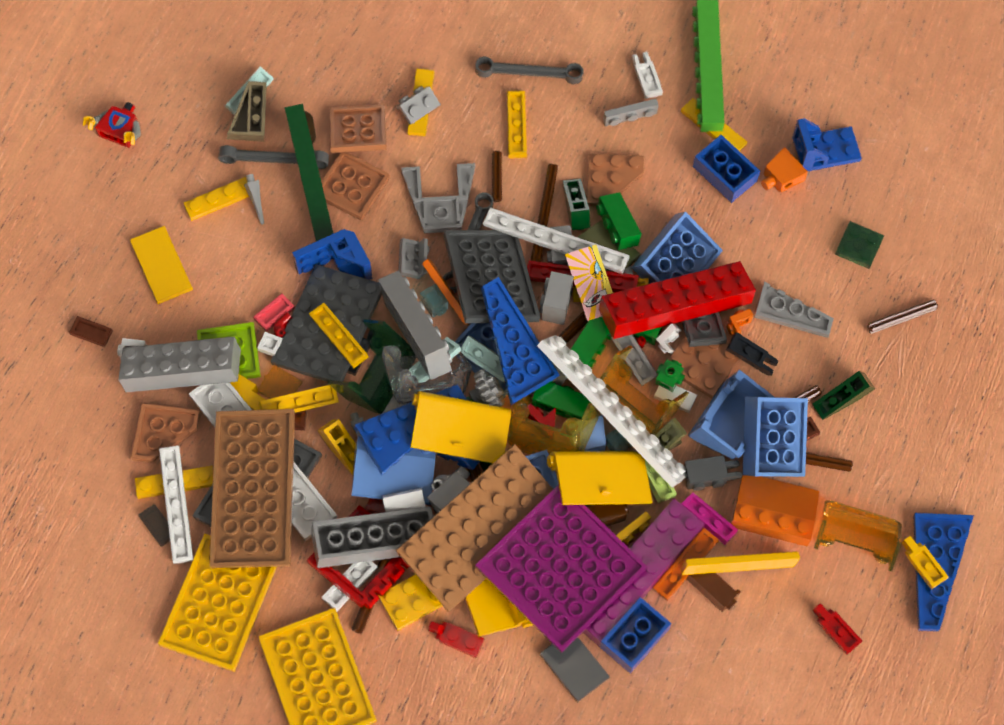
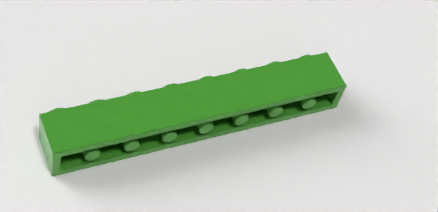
[692,0,725,132]

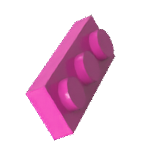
[681,493,738,545]

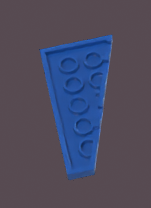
[481,277,560,405]
[354,384,467,476]
[913,513,974,631]

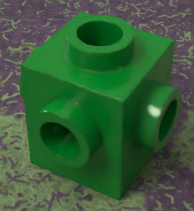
[656,359,685,392]

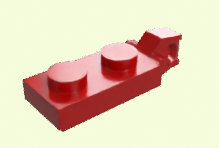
[813,603,862,655]
[428,621,485,658]

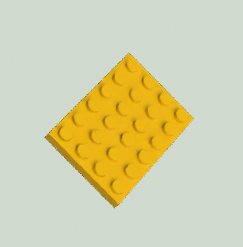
[158,533,277,672]
[258,608,377,725]

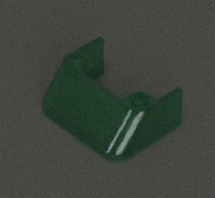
[328,319,416,414]

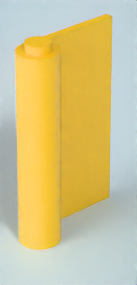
[410,391,511,464]
[547,451,652,505]
[465,578,533,637]

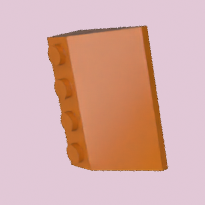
[731,473,820,547]

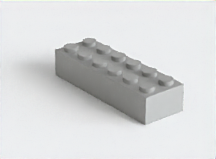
[378,270,452,380]
[118,337,241,393]
[311,507,433,568]

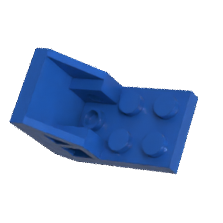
[792,118,862,171]
[292,229,373,280]

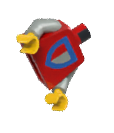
[82,102,141,148]

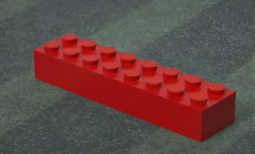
[599,261,756,339]

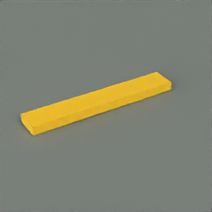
[680,551,800,575]

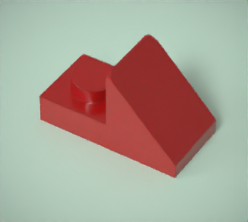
[525,404,556,442]

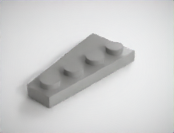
[754,282,834,338]

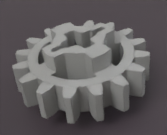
[474,369,505,407]

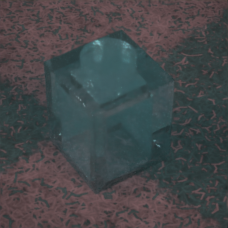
[420,284,448,318]
[605,429,632,451]

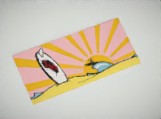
[565,244,613,321]

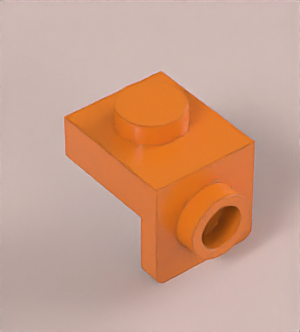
[727,309,753,335]

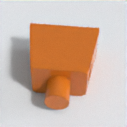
[761,147,808,192]

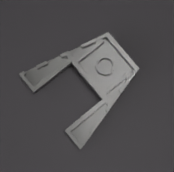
[402,163,475,233]

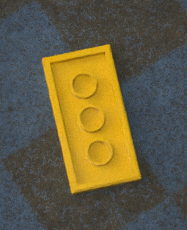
[130,226,193,304]

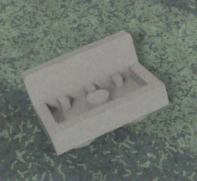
[395,86,441,125]
[398,238,429,279]

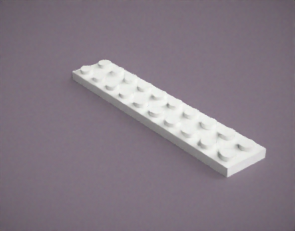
[537,335,687,488]
[189,382,337,541]

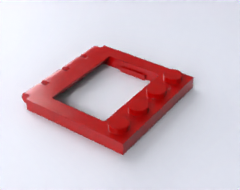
[307,505,409,609]

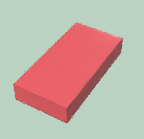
[253,294,295,332]

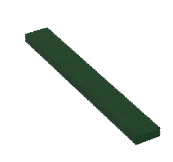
[284,103,334,241]

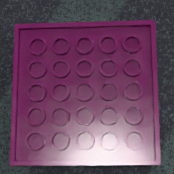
[475,485,648,653]

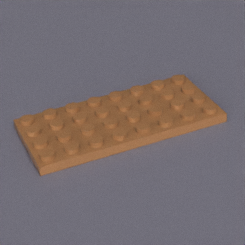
[210,409,295,568]
[395,445,553,612]

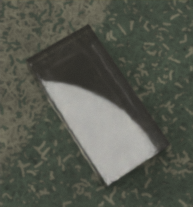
[138,504,170,547]

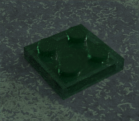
[835,221,884,269]

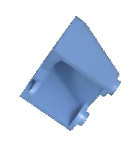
[688,370,774,459]

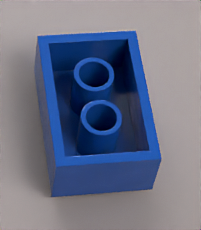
[693,135,760,203]
[600,597,672,674]

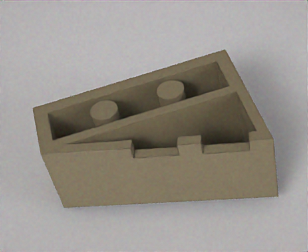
[227,81,267,142]

